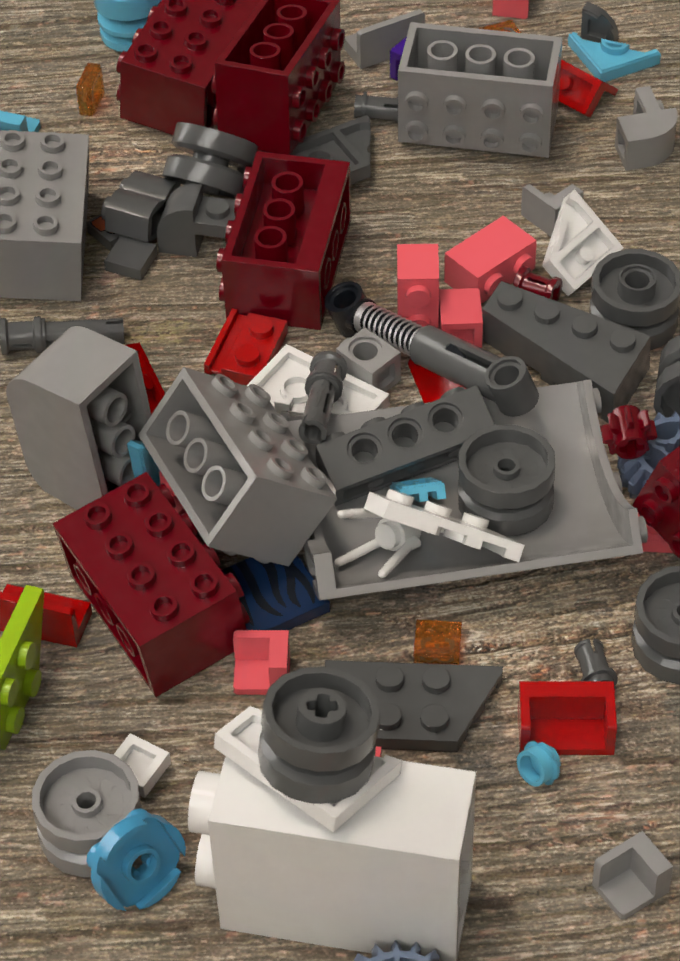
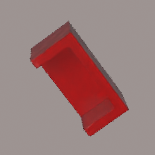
[518,681,617,755]

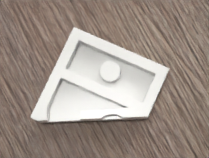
[542,189,624,296]

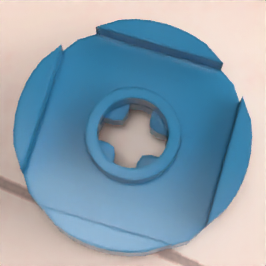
[86,808,186,911]

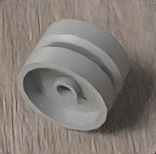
[32,750,142,878]

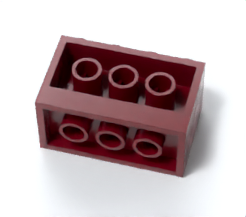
[216,151,351,330]

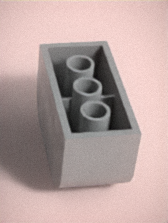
[6,326,151,510]

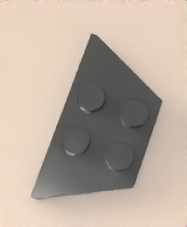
[236,115,371,186]
[325,660,503,752]

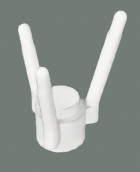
[334,508,421,578]

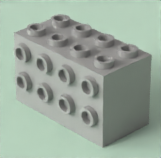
[398,22,563,158]
[0,130,89,301]
[138,367,337,566]

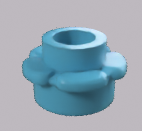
[517,741,561,787]

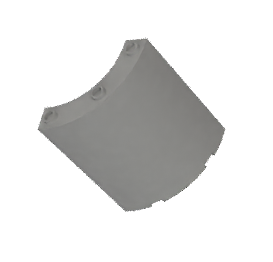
[288,379,648,601]

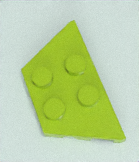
[0,585,44,750]

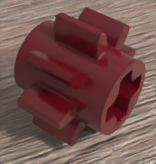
[600,405,657,459]

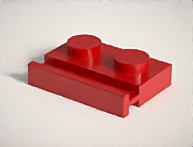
[204,308,288,386]

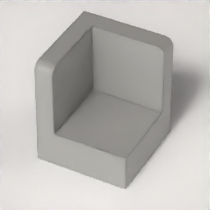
[521,184,584,236]
[592,831,673,920]

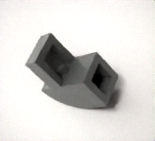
[157,184,235,257]

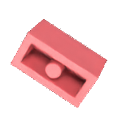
[444,216,537,304]
[397,244,439,328]

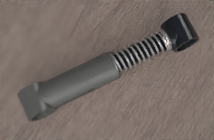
[324,281,539,417]

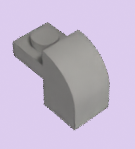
[615,86,678,171]

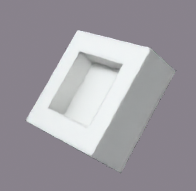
[113,733,171,798]

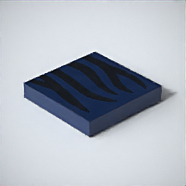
[221,556,330,630]

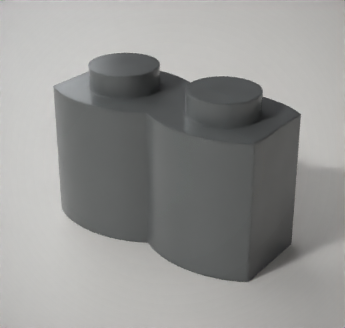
[101,171,181,242]

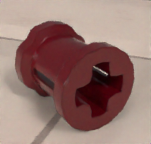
[513,266,563,302]

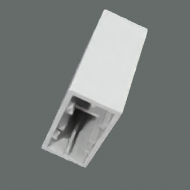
[188,756,476,961]

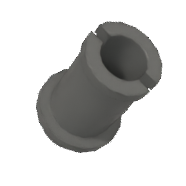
[354,92,398,122]
[574,638,618,690]

